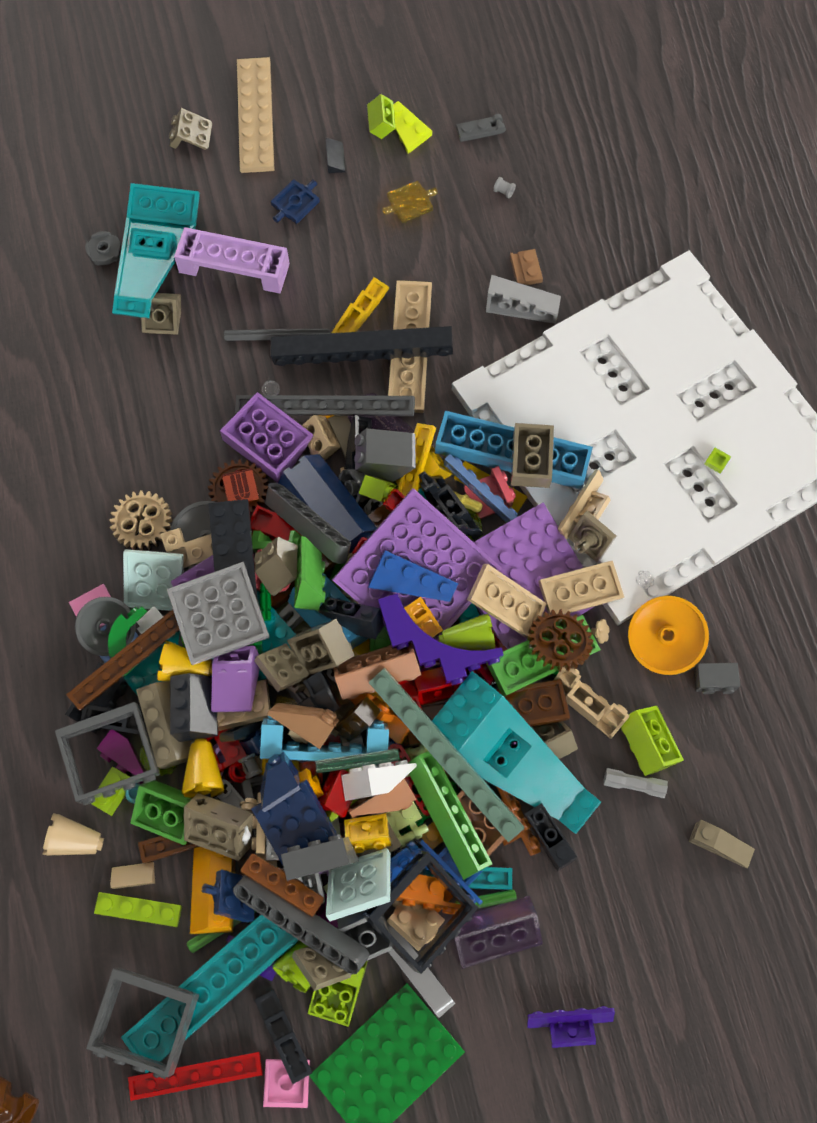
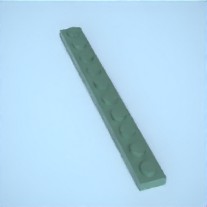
[368,668,525,842]

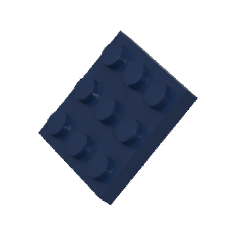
[251,779,338,865]

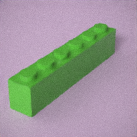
[408,751,492,880]

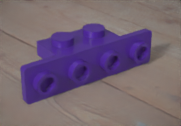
[527,1006,615,1048]

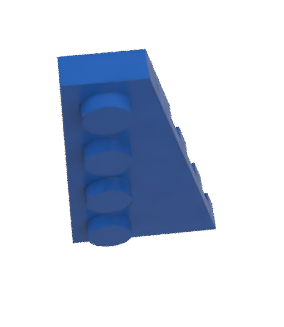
[368,550,458,602]

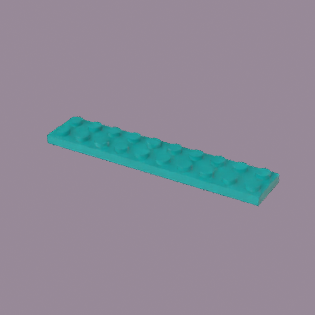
[121,915,299,1073]

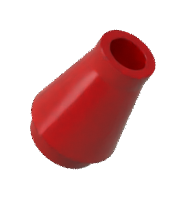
[225,762,246,783]

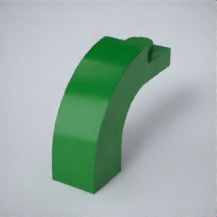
[108,606,147,677]

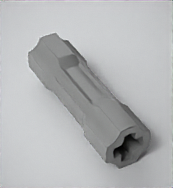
[603,768,668,798]

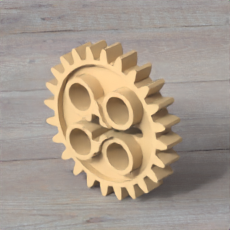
[110,490,173,551]

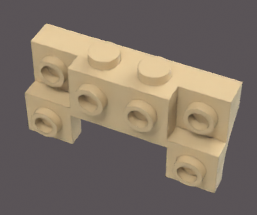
[161,528,213,569]
[554,666,630,739]

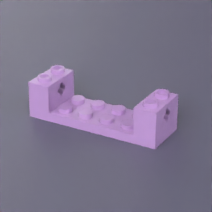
[174,227,290,293]

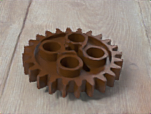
[208,459,269,515]
[527,609,594,672]

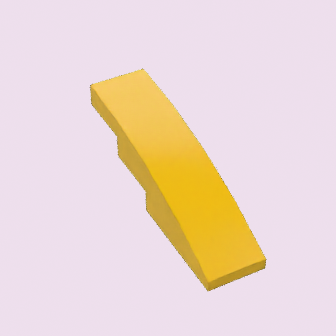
[331,277,389,333]

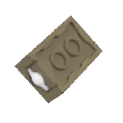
[184,793,253,861]

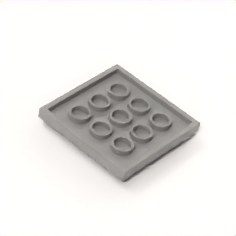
[167,562,270,665]

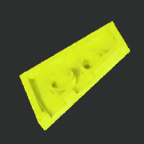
[393,101,432,154]

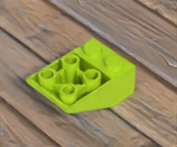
[308,961,368,1027]

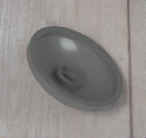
[75,597,136,656]

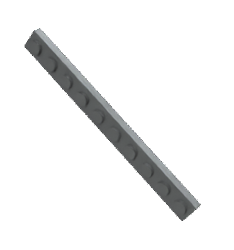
[235,395,415,416]

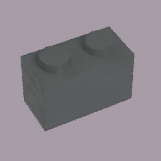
[694,663,740,694]

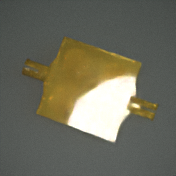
[382,181,438,223]

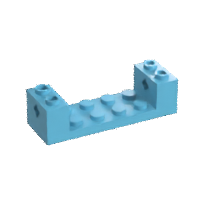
[260,715,389,763]

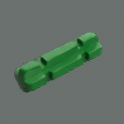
[260,583,271,621]

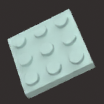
[123,549,183,611]
[326,848,391,921]

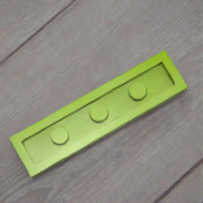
[94,892,182,927]

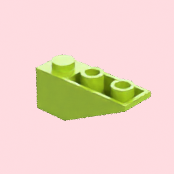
[359,475,397,502]

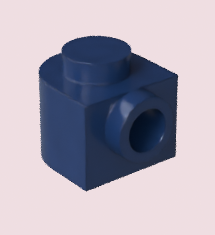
[239,730,261,756]

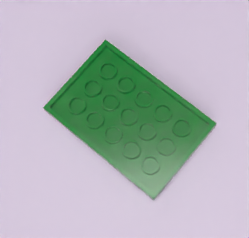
[309,984,465,1123]

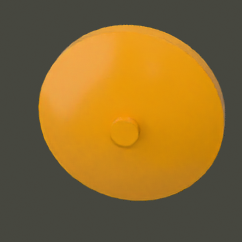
[628,596,709,675]

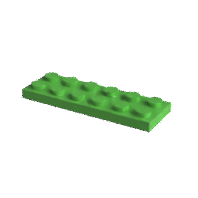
[486,615,601,697]

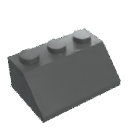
[281,834,359,881]

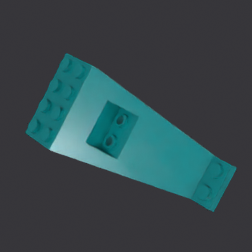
[112,183,200,319]
[432,671,601,834]

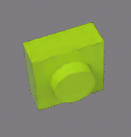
[704,447,731,474]

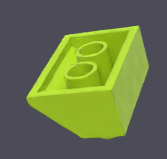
[621,706,684,776]

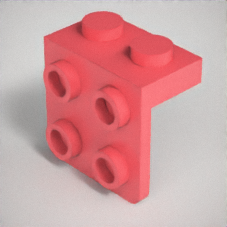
[464,466,515,519]

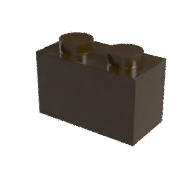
[334,696,382,742]

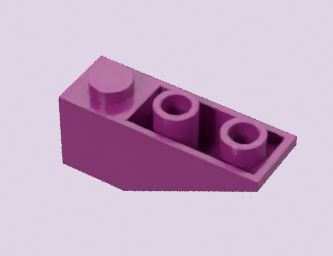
[97,730,146,784]

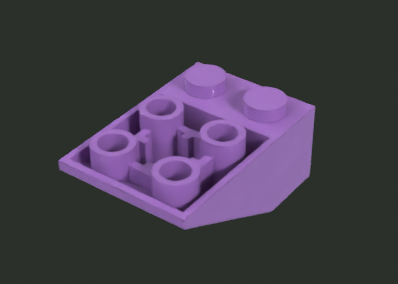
[211,646,260,712]

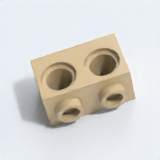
[302,415,340,460]

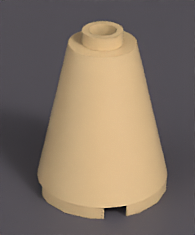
[43,813,104,856]

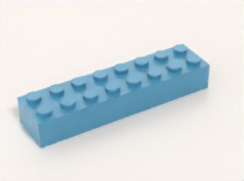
[435,411,593,490]

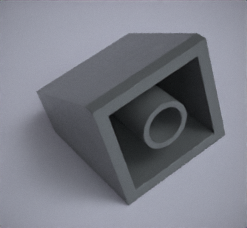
[354,428,416,482]
[337,909,393,961]

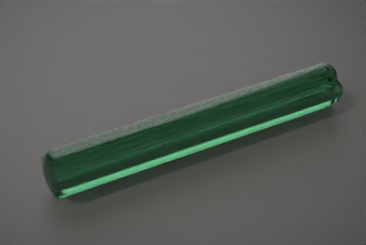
[315,749,399,773]

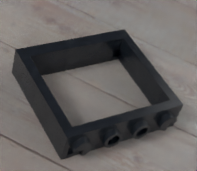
[362,851,479,974]

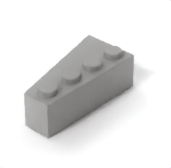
[486,275,561,324]

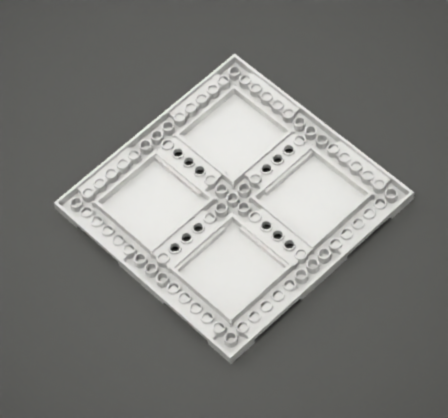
[452,250,817,626]

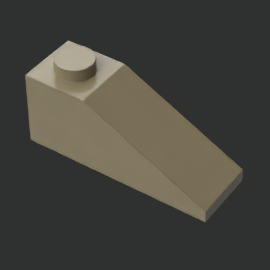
[689,820,755,868]

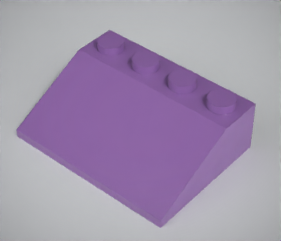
[220,392,314,483]

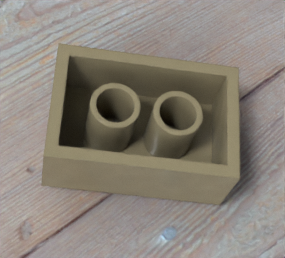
[511,423,554,488]
[287,619,355,674]

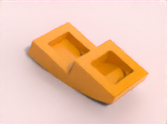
[404,597,443,638]

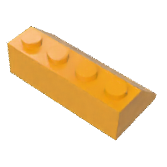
[190,847,235,934]

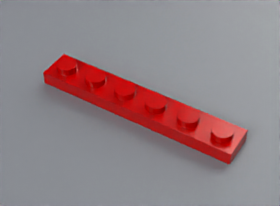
[128,1052,263,1101]

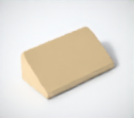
[110,862,155,889]

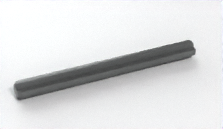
[224,329,330,341]

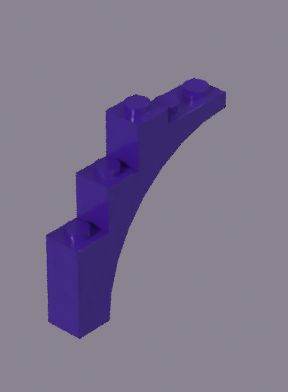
[378,593,504,685]

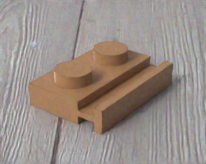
[510,249,543,285]

